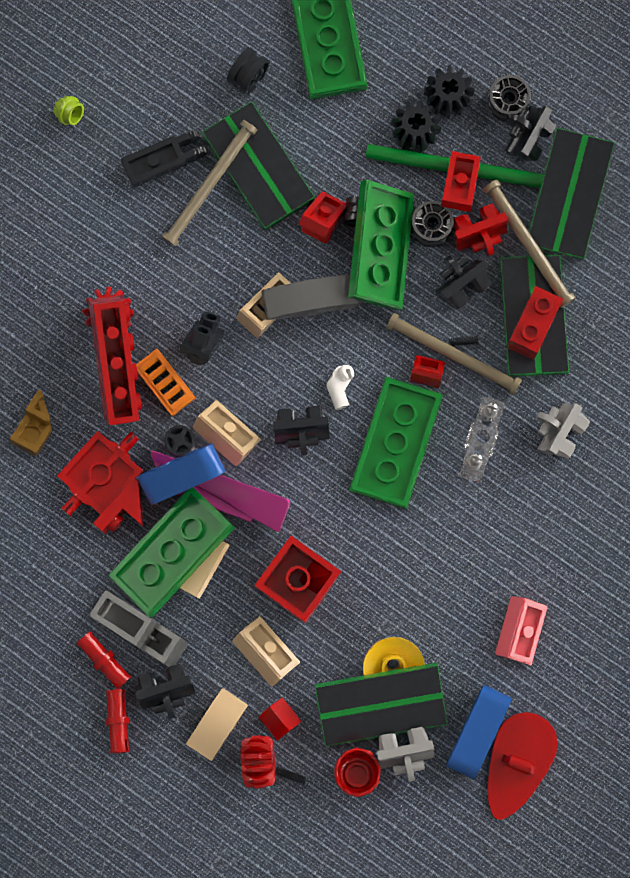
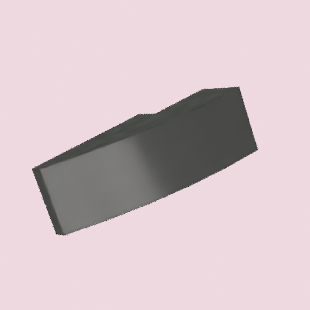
[261,274,362,320]
[89,590,189,667]

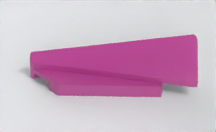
[151,451,290,532]

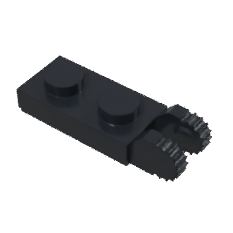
[120,130,208,188]

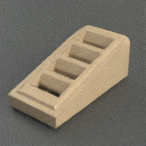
[236,272,290,338]

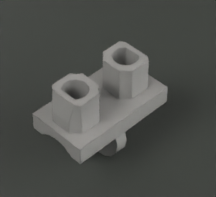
[536,403,590,459]
[377,727,435,782]

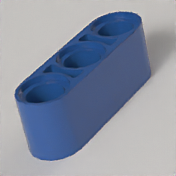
[137,443,226,505]
[446,684,512,780]

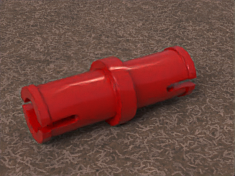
[76,631,132,689]
[105,689,130,754]

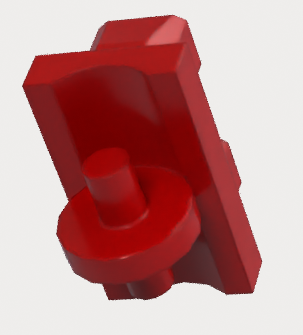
[453,204,508,257]

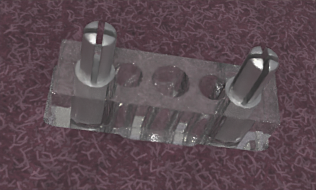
[459,396,505,483]

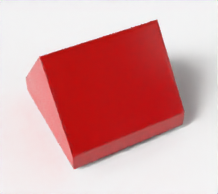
[410,355,445,388]
[258,697,302,741]

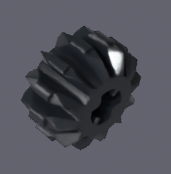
[424,65,475,118]
[391,100,441,152]

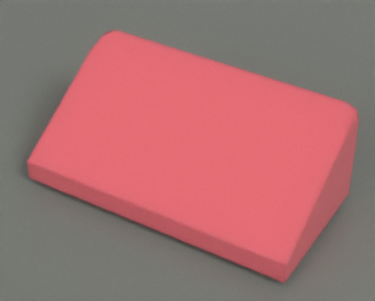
[495,596,548,665]

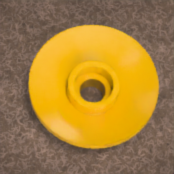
[363,637,425,675]

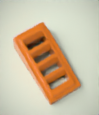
[136,349,196,417]

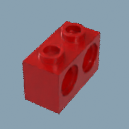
[507,286,563,360]

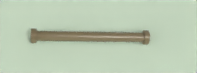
[161,120,258,247]
[483,180,576,308]
[386,313,522,396]

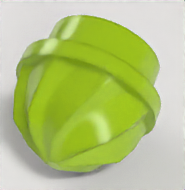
[53,96,84,125]

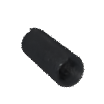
[449,336,479,346]
[276,766,306,785]

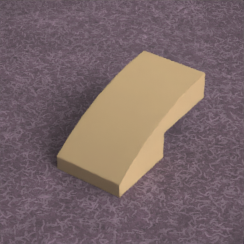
[186,688,248,761]

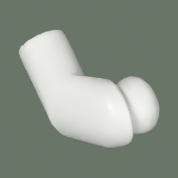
[327,365,354,410]

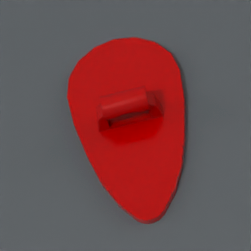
[487,712,558,820]

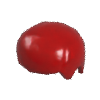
[334,747,381,797]

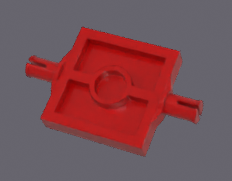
[57,431,144,517]

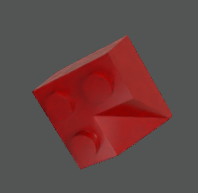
[254,536,341,624]

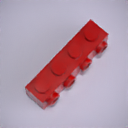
[88,296,142,425]

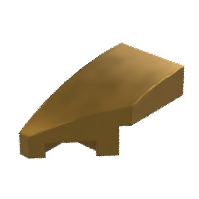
[10,389,52,457]

